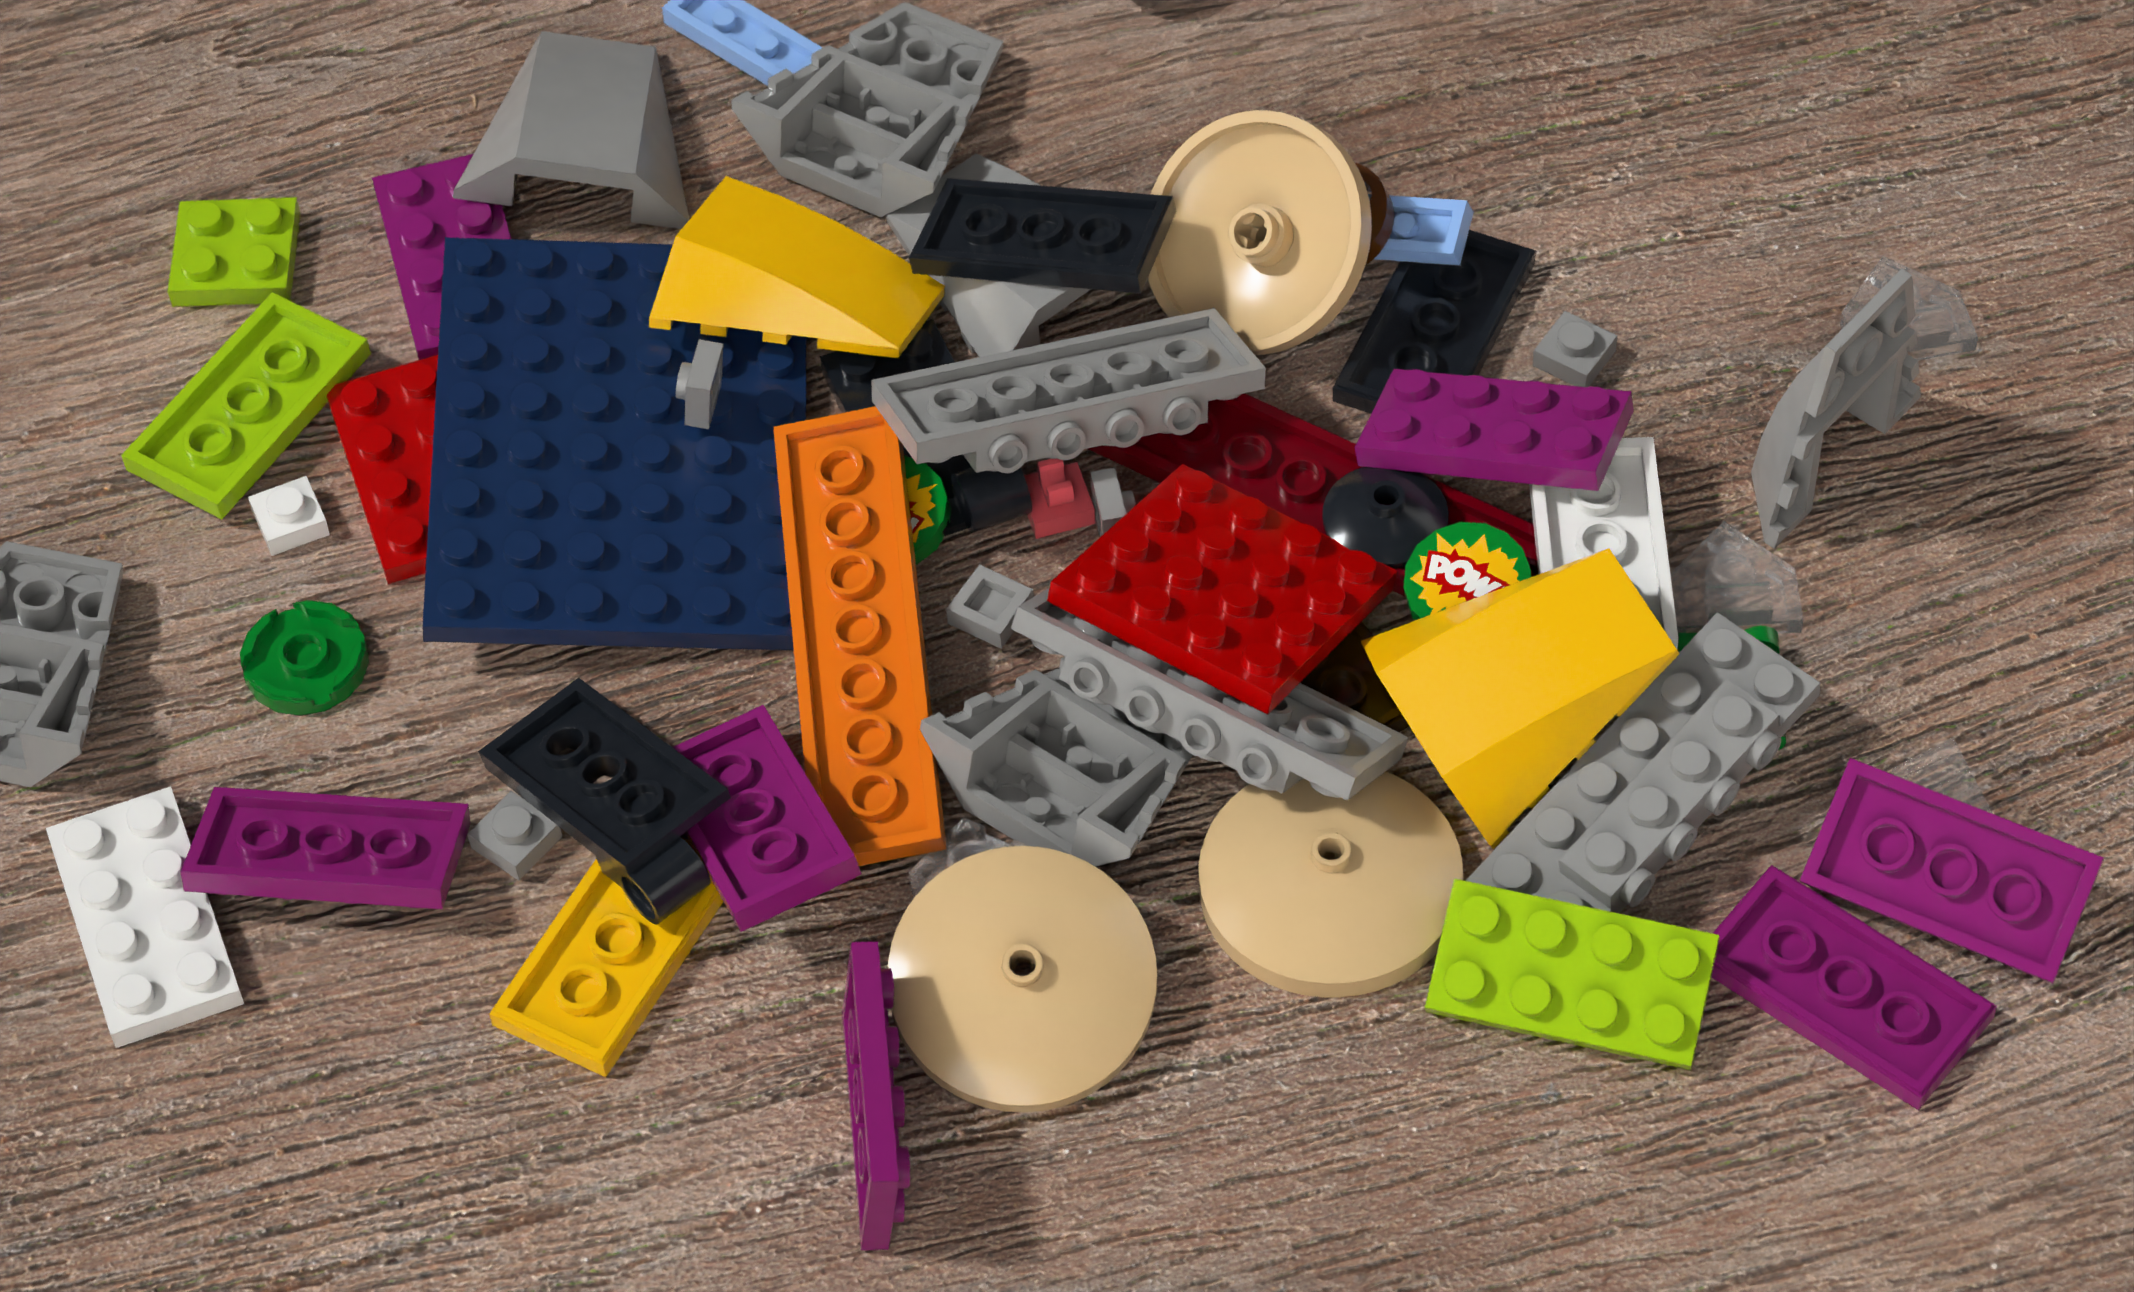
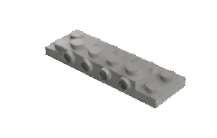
[871,308,1266,473]
[1011,588,1409,801]
[1466,612,1820,913]

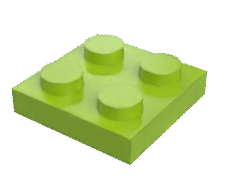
[167,197,301,307]

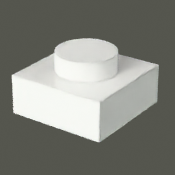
[248,476,330,556]

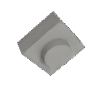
[1533,311,1618,387]
[676,339,723,430]
[1090,467,1135,538]
[946,564,1034,649]
[467,791,562,881]

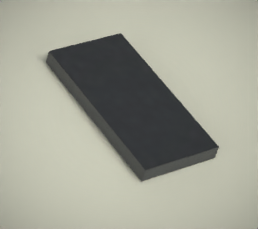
[909,178,1176,294]
[1332,230,1536,414]

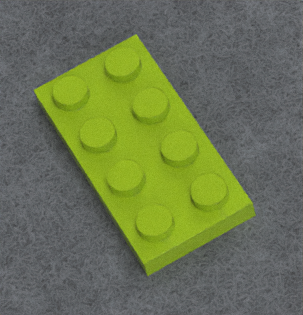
[121,292,371,520]
[1424,878,1719,1070]

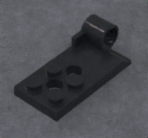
[820,319,1032,536]
[478,678,731,925]

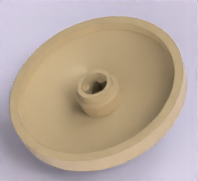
[1148,110,1372,355]
[1199,771,1463,998]
[888,846,1157,1113]

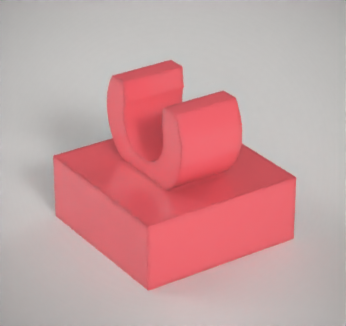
[1024,458,1096,539]

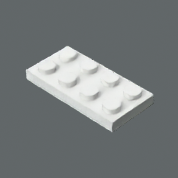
[1529,437,1678,649]
[46,786,244,1048]

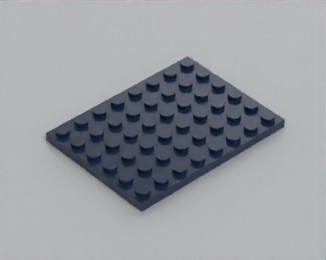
[422,237,806,650]

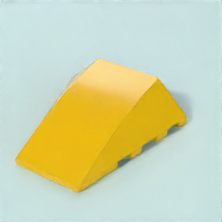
[649,176,945,358]
[1361,548,1680,850]

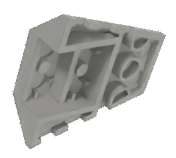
[731,2,1003,217]
[453,31,689,229]
[886,154,1148,357]
[1751,269,1921,549]
[0,541,124,787]
[920,657,1193,866]

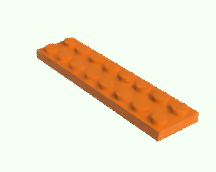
[773,406,947,866]

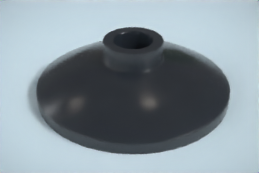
[1322,467,1449,568]

